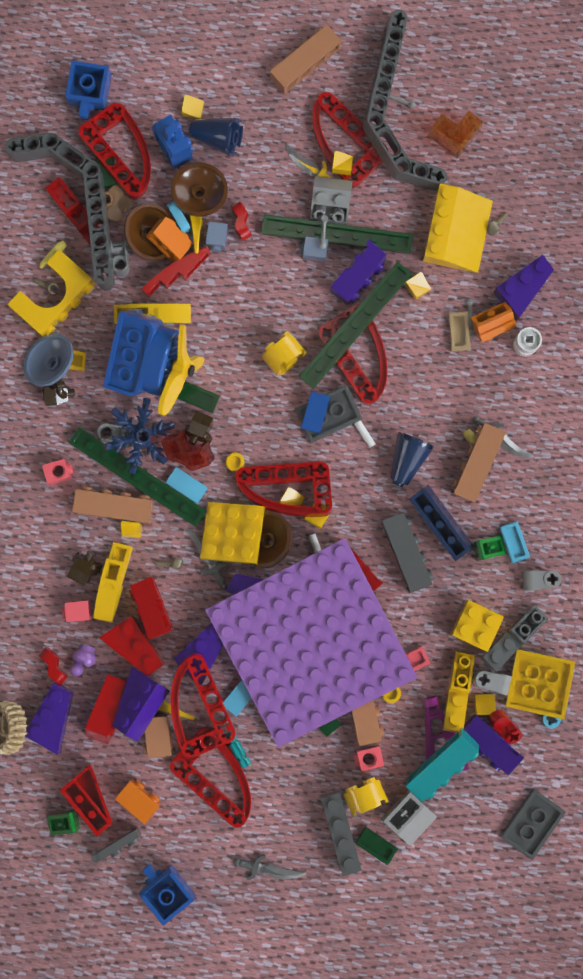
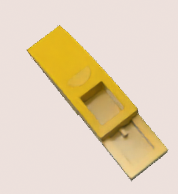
[114,304,191,324]
[93,542,133,623]
[443,652,475,733]

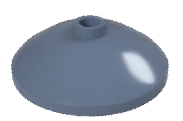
[23,333,74,387]

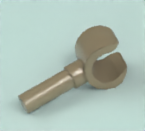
[487,212,508,235]
[34,279,59,296]
[155,557,184,569]

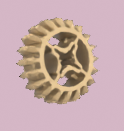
[0,701,28,755]

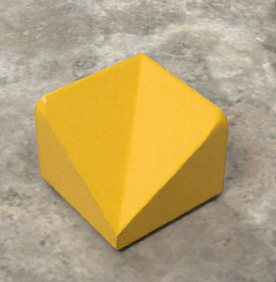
[332,151,353,175]
[405,272,431,300]

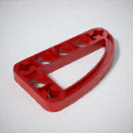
[312,92,388,188]
[79,103,151,200]
[318,304,388,405]
[236,462,332,517]
[171,653,236,758]
[170,727,251,828]

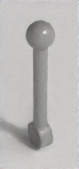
[381,90,416,109]
[319,215,328,249]
[466,298,474,338]

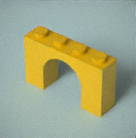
[7,249,95,337]

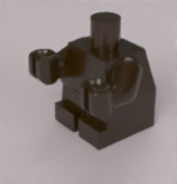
[42,379,75,406]
[183,411,214,446]
[67,551,103,586]

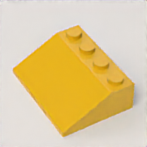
[423,184,493,273]

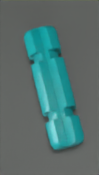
[226,732,251,768]

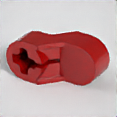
[231,202,252,242]
[39,647,69,685]
[488,710,522,744]

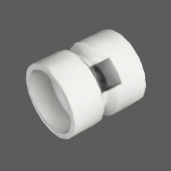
[513,327,542,357]

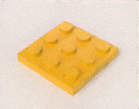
[200,502,265,564]
[506,649,576,720]

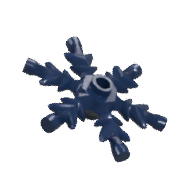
[104,398,175,474]

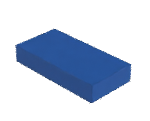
[301,391,330,434]

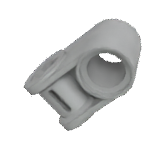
[111,239,130,277]
[98,423,133,448]
[522,570,561,591]
[472,671,512,696]

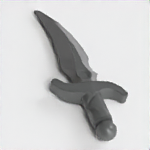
[472,416,534,458]
[186,529,230,590]
[233,854,306,880]

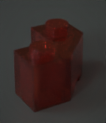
[161,430,215,471]

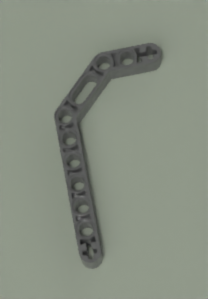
[363,9,447,191]
[5,133,115,291]

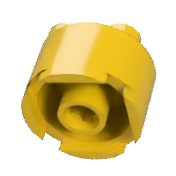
[262,331,306,376]
[343,777,389,817]

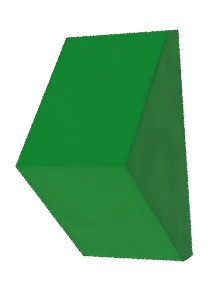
[473,535,506,561]
[47,809,81,835]

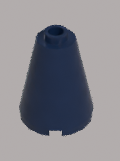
[189,118,243,157]
[390,432,434,487]

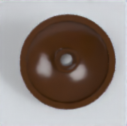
[171,162,228,217]
[124,203,175,261]
[250,510,292,568]

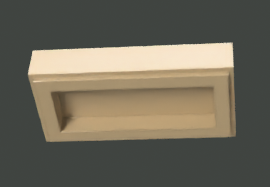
[449,311,471,352]

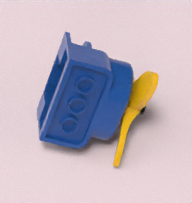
[103,309,204,416]

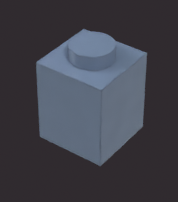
[206,221,228,253]
[300,237,328,263]

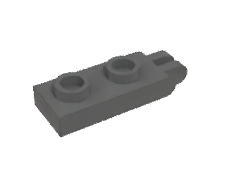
[92,827,141,863]

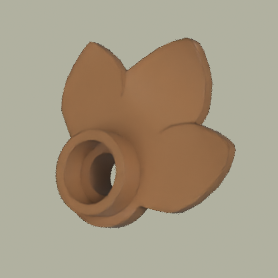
[98,185,134,222]

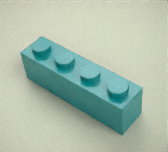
[405,728,479,803]

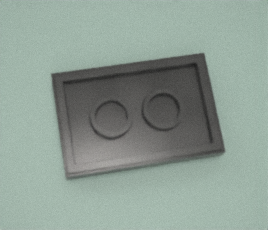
[295,385,363,443]
[500,788,566,861]

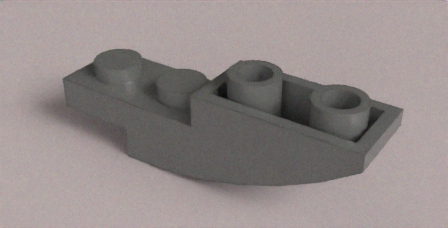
[480,605,548,673]

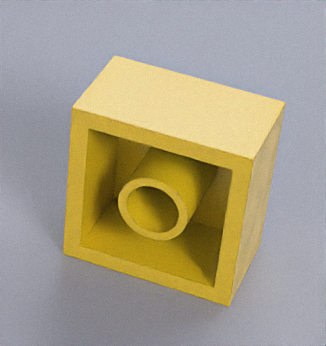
[450,600,504,652]

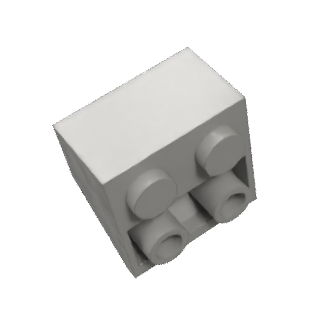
[310,176,353,225]
[382,790,437,846]

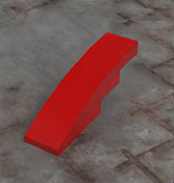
[45,177,104,246]
[141,247,211,298]

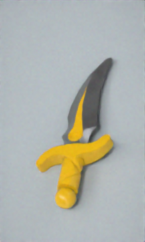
[285,144,332,178]

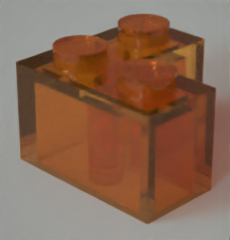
[429,111,483,158]

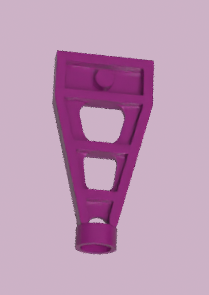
[423,696,469,771]

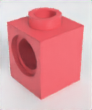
[42,459,74,485]
[62,601,92,622]
[354,745,384,771]

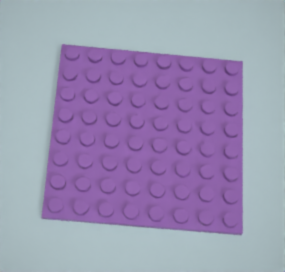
[205,538,418,748]

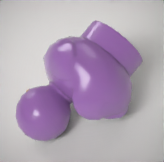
[70,644,96,676]

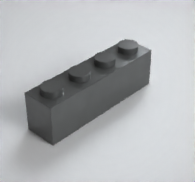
[381,512,434,593]
[321,790,362,876]

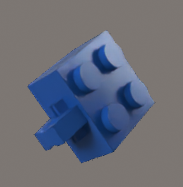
[66,61,112,120]
[152,114,194,170]
[139,863,196,926]

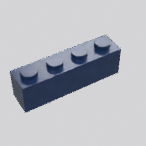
[409,485,474,561]

